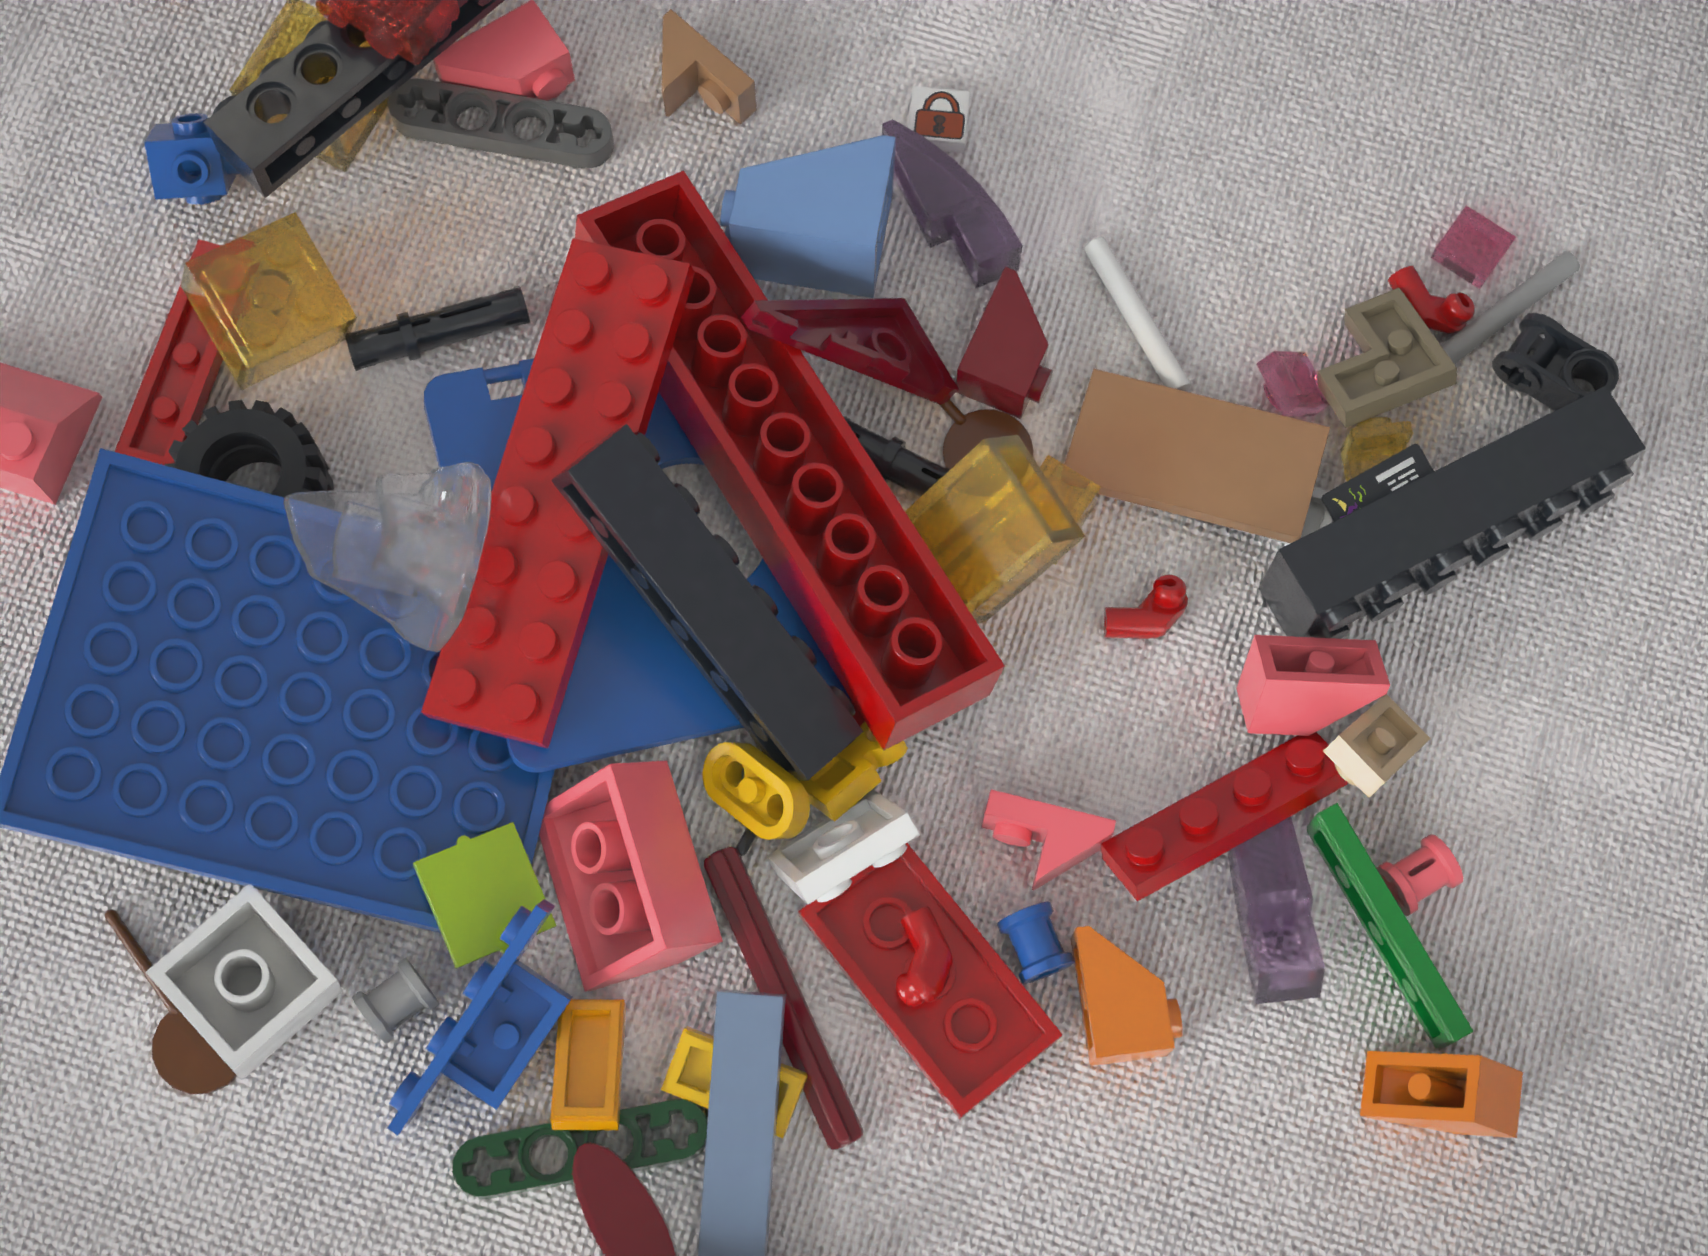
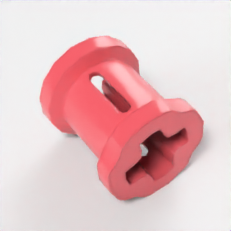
[1377,834,1463,916]

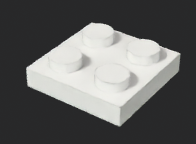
[767,790,920,904]

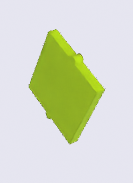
[413,822,557,969]

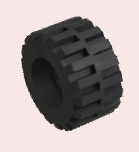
[164,400,334,510]

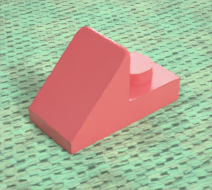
[982,789,1116,890]

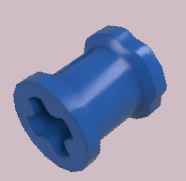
[997,902,1075,984]

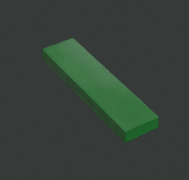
[1306,803,1474,1051]

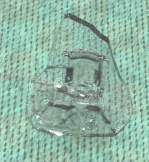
[284,462,491,652]

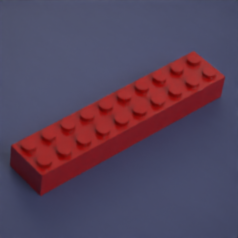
[575,170,1005,751]

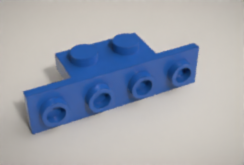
[387,899,573,1136]

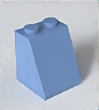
[720,135,896,298]

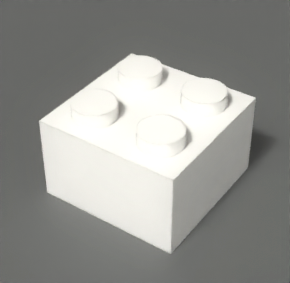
[145,885,343,1080]

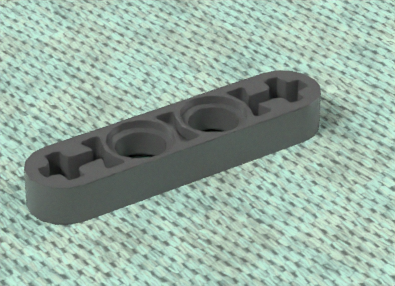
[388,78,614,168]

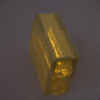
[905,435,1086,624]

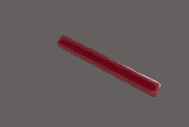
[704,847,863,1150]

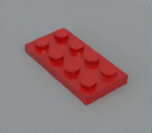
[798,843,1063,1119]

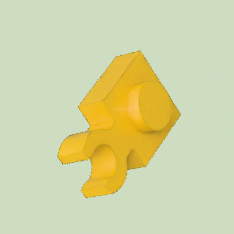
[800,722,908,822]

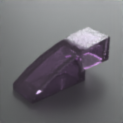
[882,119,1023,289]
[1228,816,1325,1004]

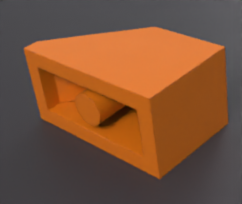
[1070,926,1182,1066]
[1360,1051,1523,1138]

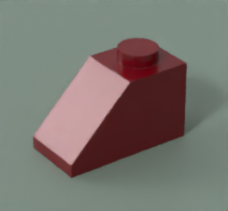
[956,266,1053,419]

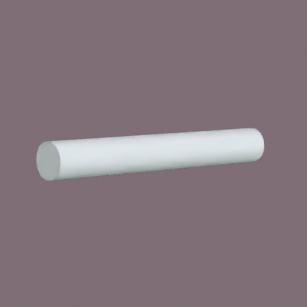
[1084,237,1192,391]

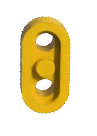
[702,742,810,840]

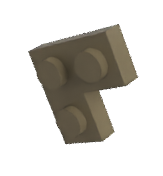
[1317,288,1457,428]

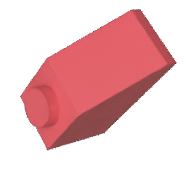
[433,0,575,101]
[1236,635,1390,736]

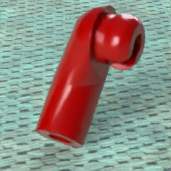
[1388,266,1475,334]
[1104,574,1188,639]
[896,906,953,1007]

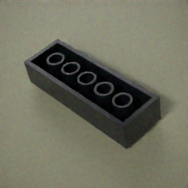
[1258,385,1646,639]

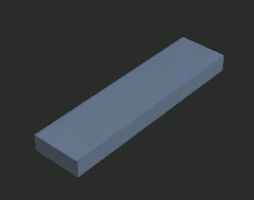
[698,989,786,1256]

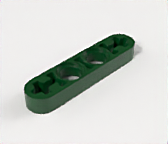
[452,1099,708,1199]

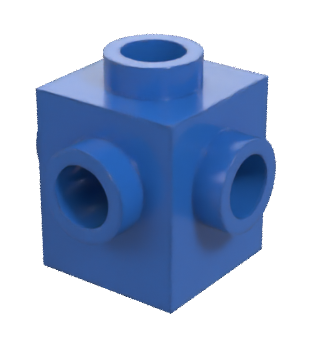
[144,113,240,205]

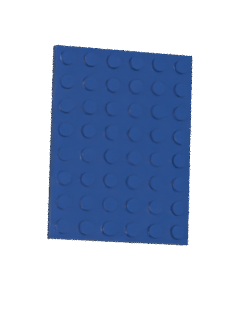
[0,448,555,933]

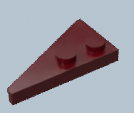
[741,298,959,404]

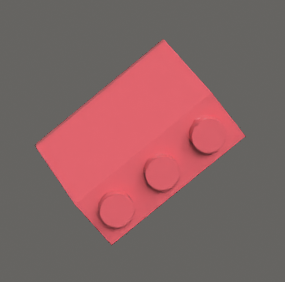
[0,363,102,505]
[539,760,723,992]

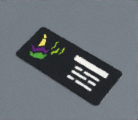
[1321,444,1434,521]

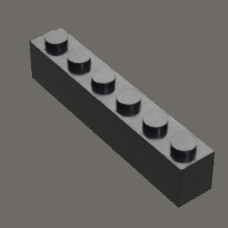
[551,424,864,781]

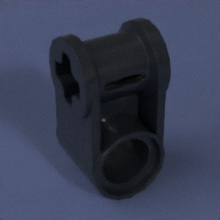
[1492,313,1619,411]

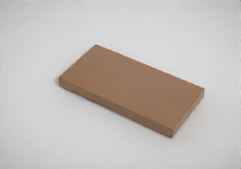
[1061,368,1330,543]

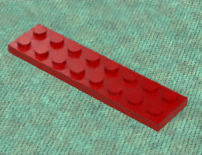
[421,238,695,749]

